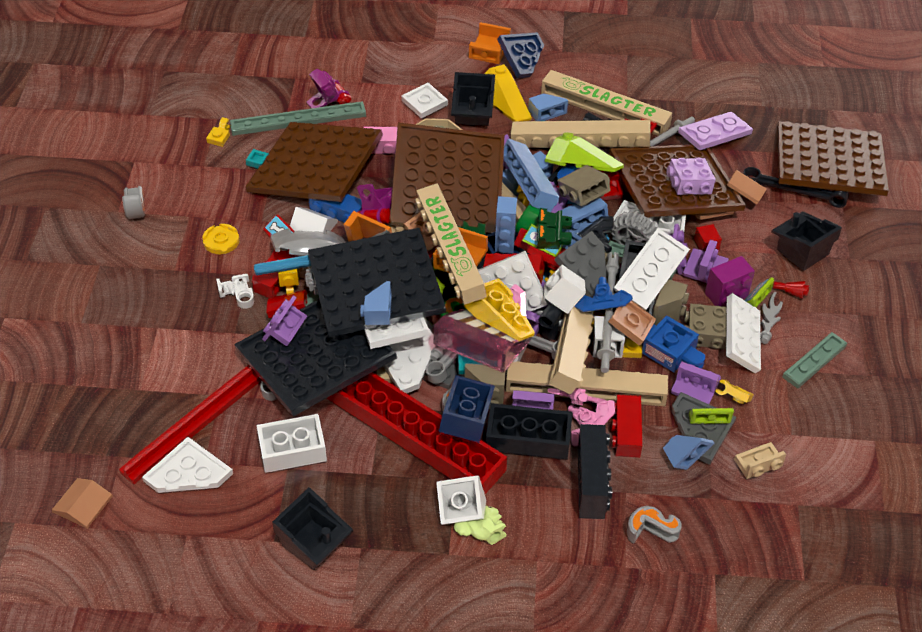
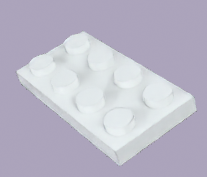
[613,228,690,311]
[726,293,761,373]

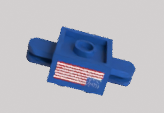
[642,315,705,373]

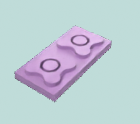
[678,112,753,150]

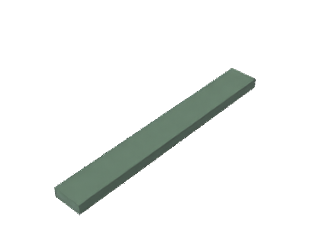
[230,101,366,136]

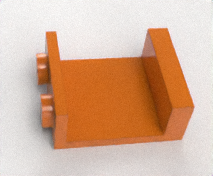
[469,22,511,64]
[344,211,392,242]
[433,227,488,273]

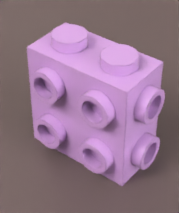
[667,158,716,195]

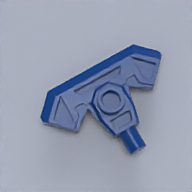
[574,277,633,312]

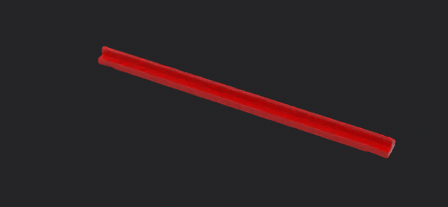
[119,365,262,485]

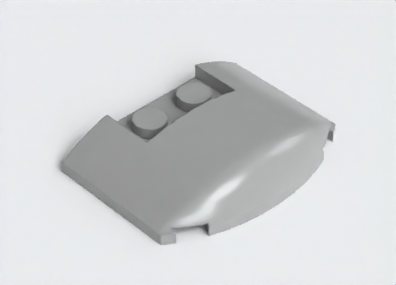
[270,228,345,256]

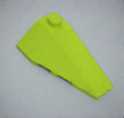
[545,132,624,172]

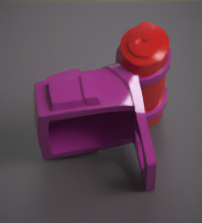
[307,69,352,109]
[357,184,392,225]

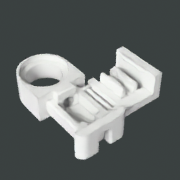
[216,274,254,309]

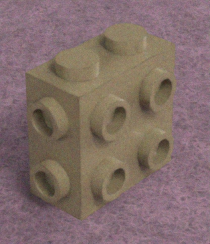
[557,165,611,206]
[684,303,727,349]

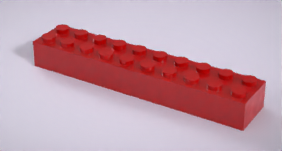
[327,372,507,494]

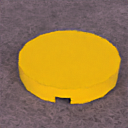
[203,224,239,254]

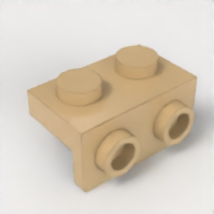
[734,442,786,479]

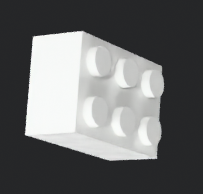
[257,414,327,473]

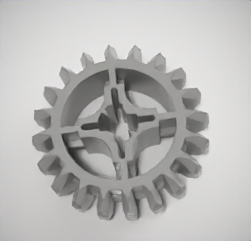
[611,210,658,245]

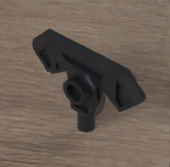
[578,216,614,253]

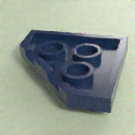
[497,32,544,78]

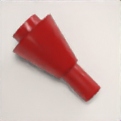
[773,281,809,299]

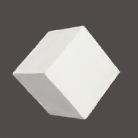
[544,265,586,314]
[592,316,625,358]

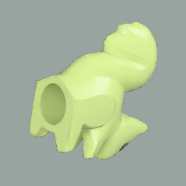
[454,506,506,545]

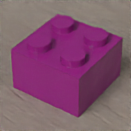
[705,256,755,307]

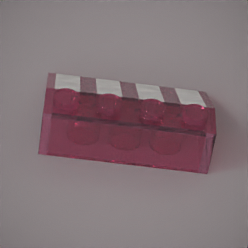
[433,309,532,373]

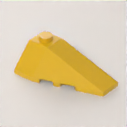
[485,64,532,122]
[464,278,535,341]

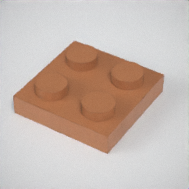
[608,300,656,346]

